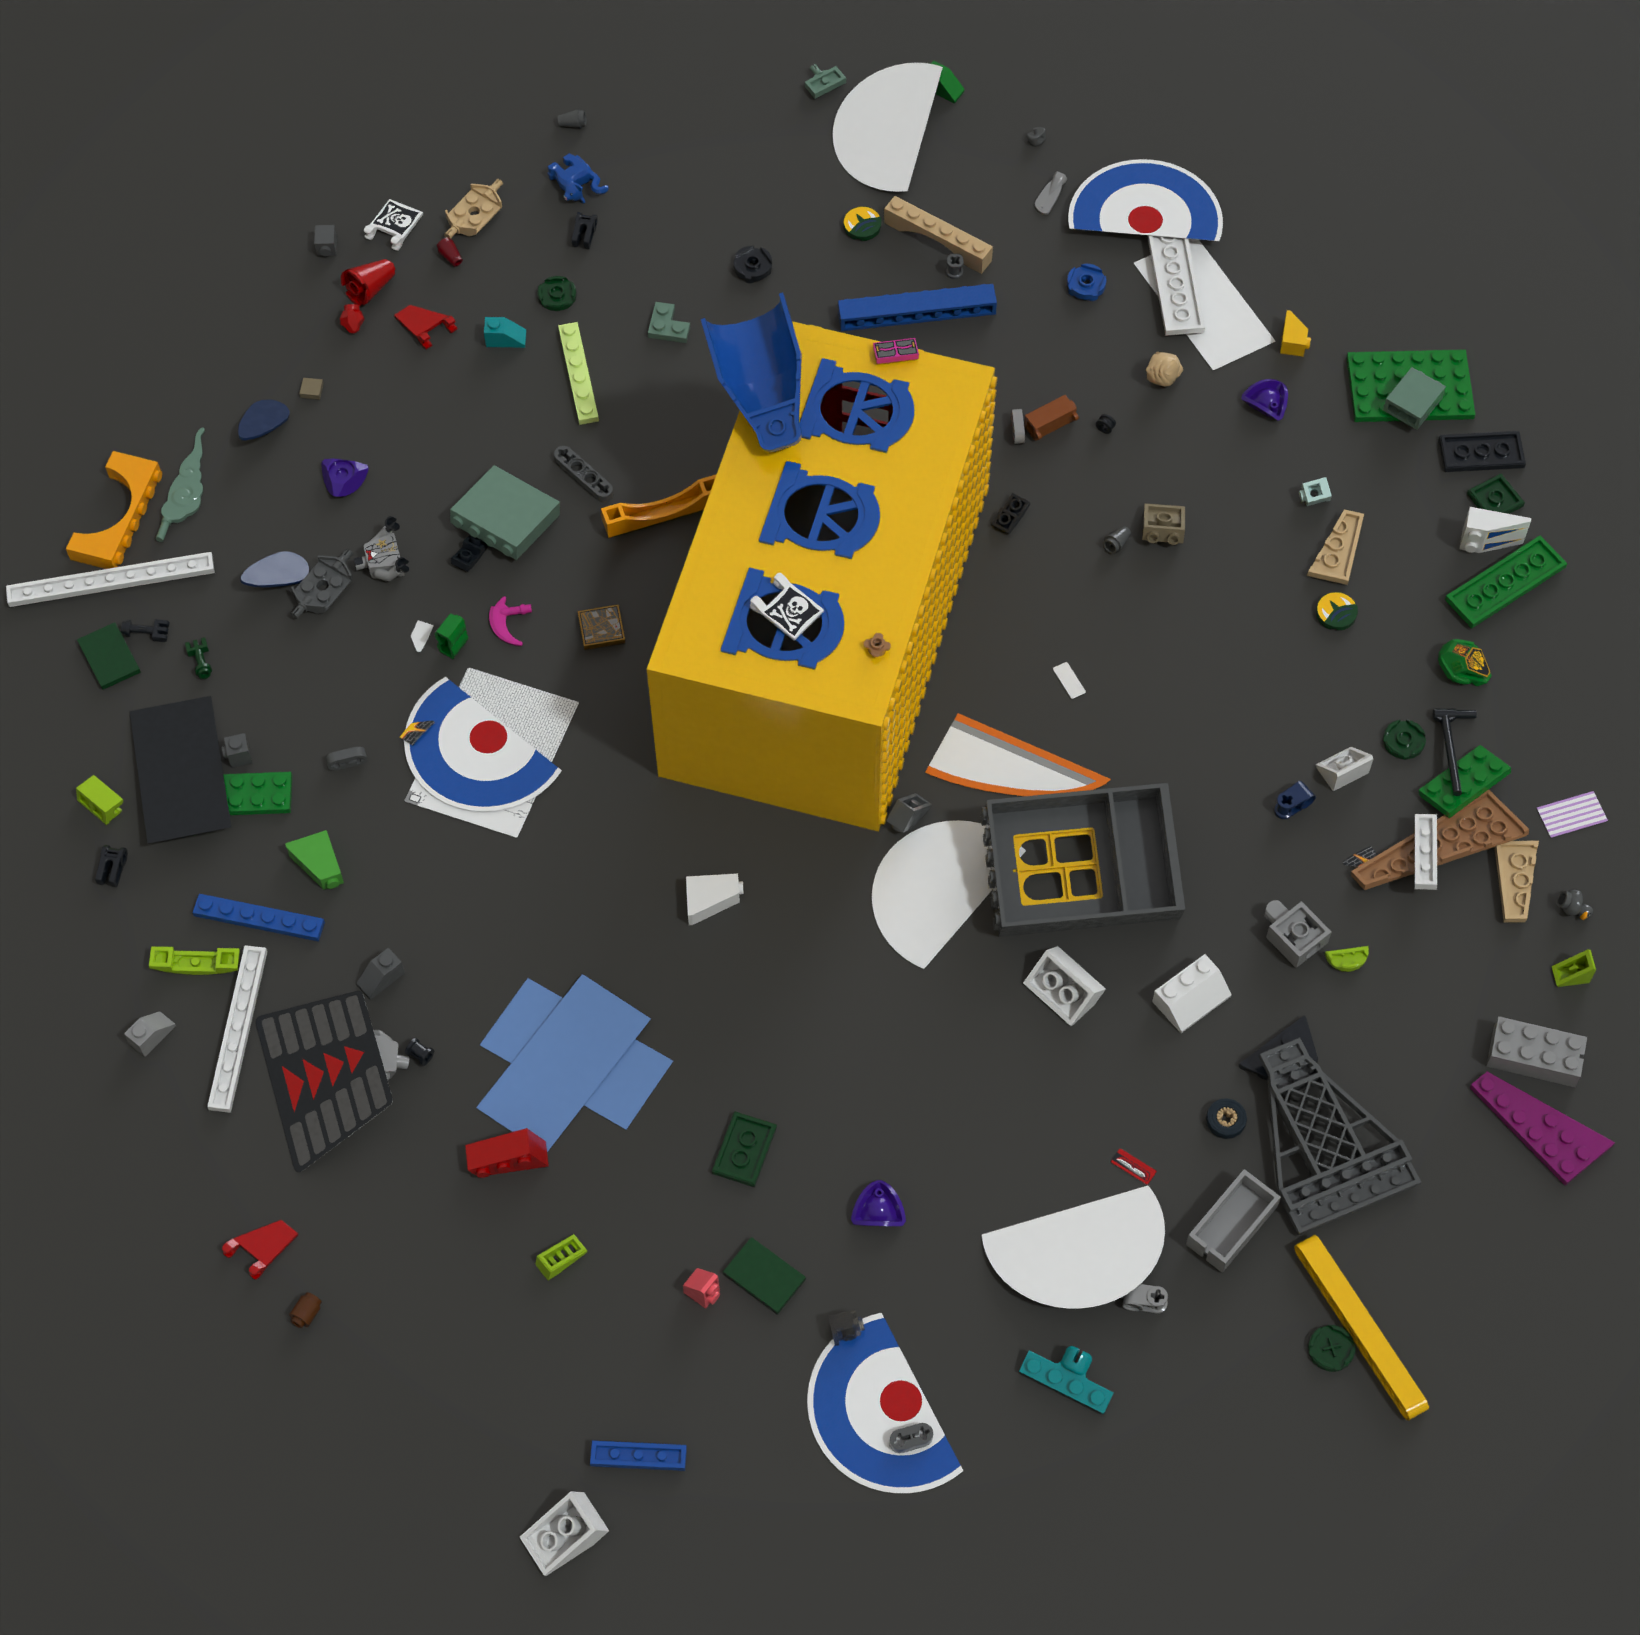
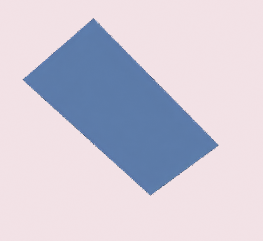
[476,974,651,1152]
[480,978,673,1130]

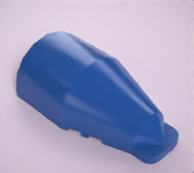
[701,292,802,452]

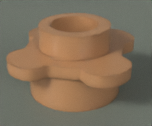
[864,633,891,657]

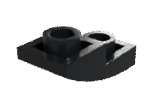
[991,493,1030,534]
[451,535,488,572]

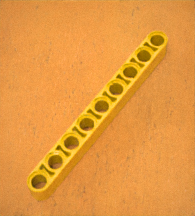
[1294,1235,1429,1421]

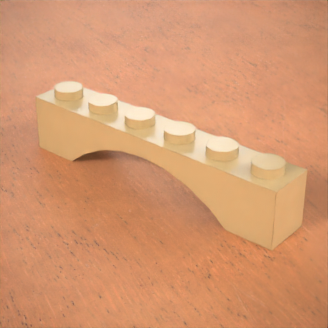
[884,196,993,274]

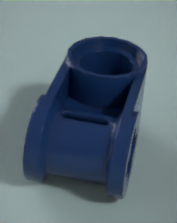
[1274,781,1316,819]

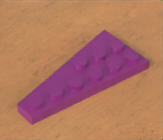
[1470,1072,1615,1186]

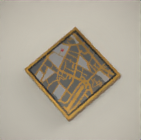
[578,605,625,650]

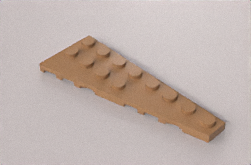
[1351,790,1529,890]

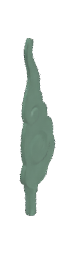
[155,428,205,542]

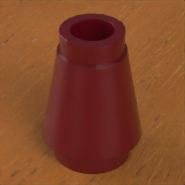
[437,237,463,267]

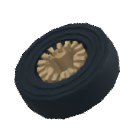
[1206,1098,1247,1139]

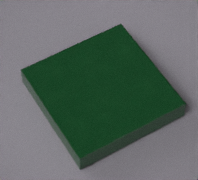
[1467,474,1525,514]

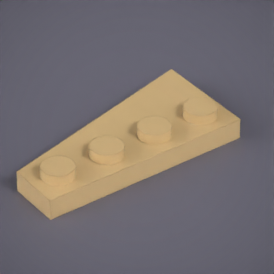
[1307,509,1364,585]
[1495,841,1539,923]

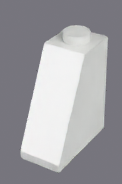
[686,873,744,925]

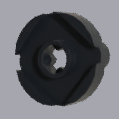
[734,246,772,284]

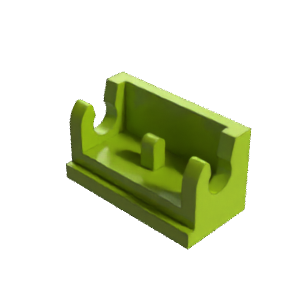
[76,775,123,825]

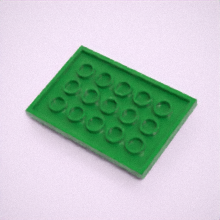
[1346,350,1475,422]

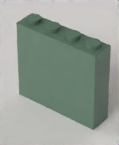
[450,465,560,560]

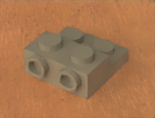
[1142,503,1185,545]

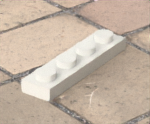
[1414,814,1437,890]

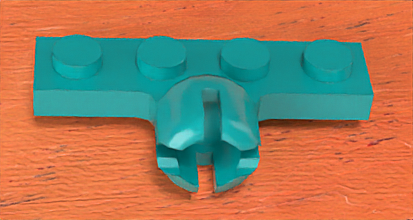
[1019,1346,1114,1414]

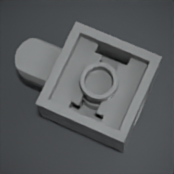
[1264,900,1332,968]

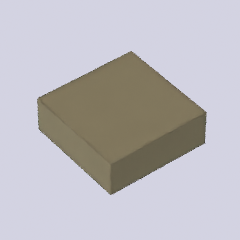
[299,378,324,400]

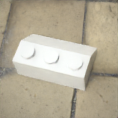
[1023,946,1106,1026]
[1152,954,1232,1033]

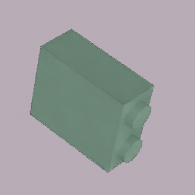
[1383,367,1446,430]

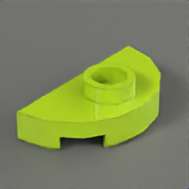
[1325,946,1369,972]

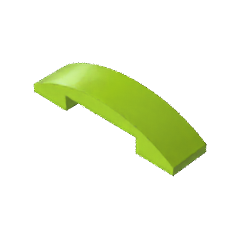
[149,946,240,975]

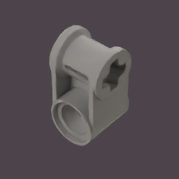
[1122,1284,1168,1314]

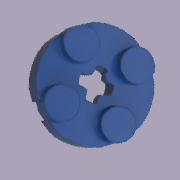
[1067,264,1106,301]

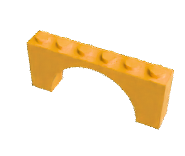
[66,451,162,569]

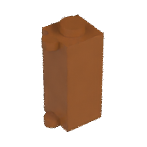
[1024,395,1079,440]

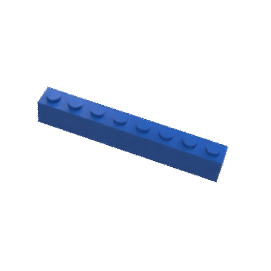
[838,284,997,331]

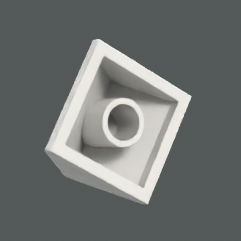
[1316,747,1373,791]

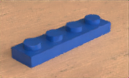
[590,1440,687,1471]

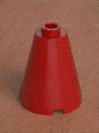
[341,259,395,306]

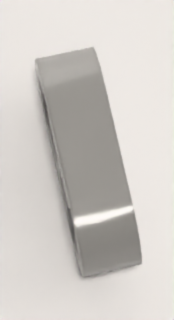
[1011,409,1025,444]

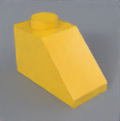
[1280,310,1311,357]

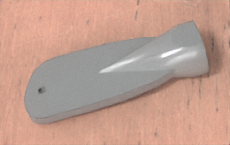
[1035,171,1067,215]

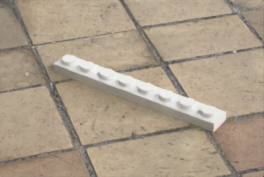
[207,946,267,1113]

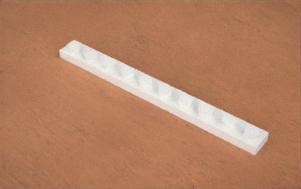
[6,552,215,607]

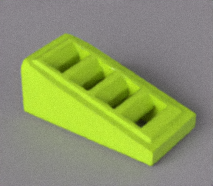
[535,1234,587,1280]

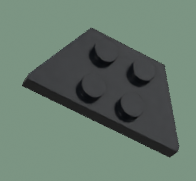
[1239,1016,1318,1080]

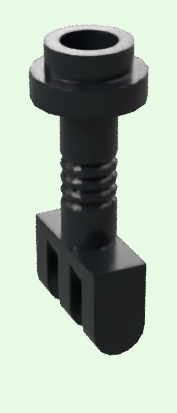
[121,619,170,642]

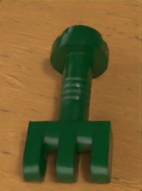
[185,637,212,679]

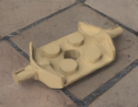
[444,179,503,239]

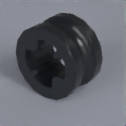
[1096,414,1116,434]

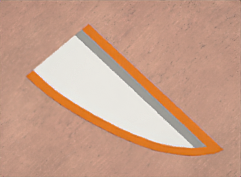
[925,713,1111,796]

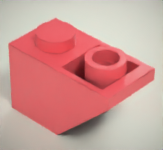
[683,1268,720,1309]

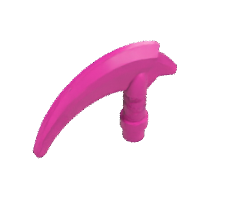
[489,596,532,646]

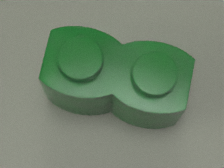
[435,613,468,659]

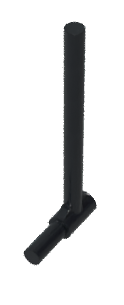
[1433,708,1477,796]

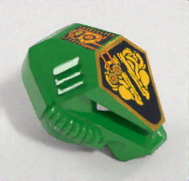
[1438,639,1492,686]

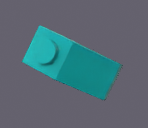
[484,317,527,348]

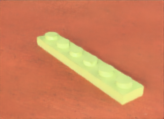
[558,322,599,425]

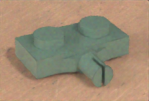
[805,64,846,99]

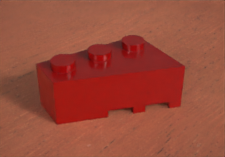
[465,1128,549,1178]

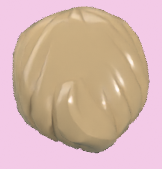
[1146,352,1183,387]

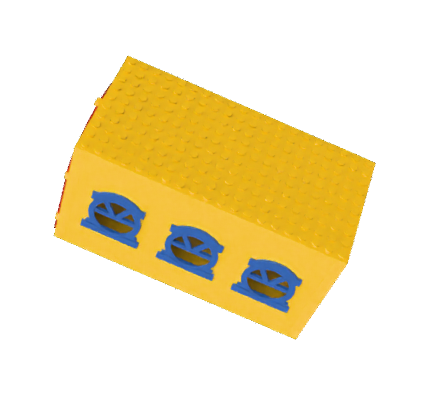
[647,321,998,832]

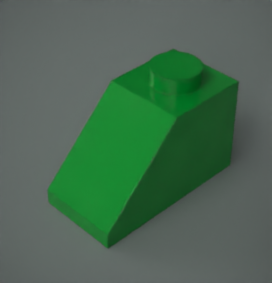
[931,60,965,104]

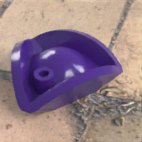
[1241,379,1288,420]
[321,459,369,497]
[851,1180,906,1226]

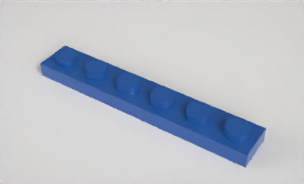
[192,894,325,942]

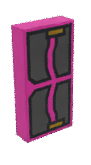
[873,338,919,364]

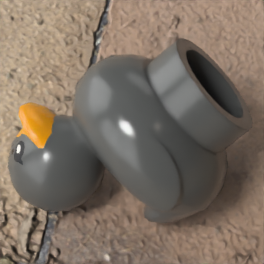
[1557,889,1593,920]

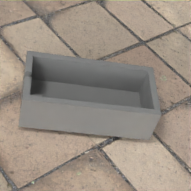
[1486,1016,1587,1087]
[1186,1169,1281,1273]

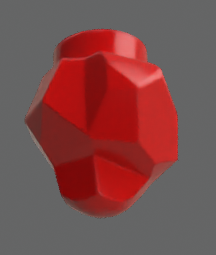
[340,304,365,334]

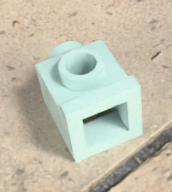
[1299,477,1332,506]

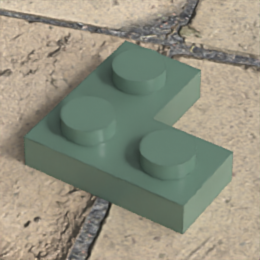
[648,302,690,343]

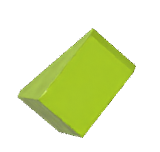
[1551,949,1596,987]

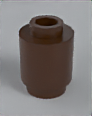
[289,1292,322,1328]

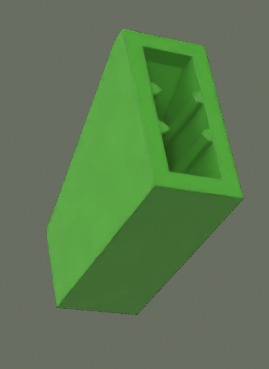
[285,830,344,890]

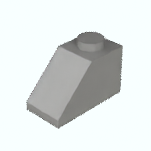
[124,1011,176,1057]

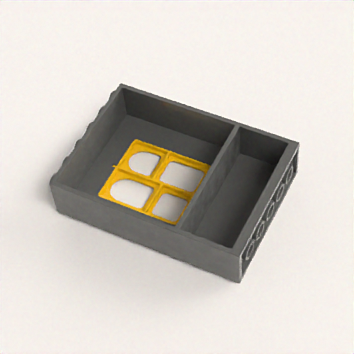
[980,783,1185,937]

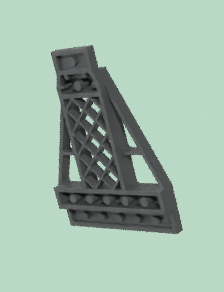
[1259,1038,1421,1236]

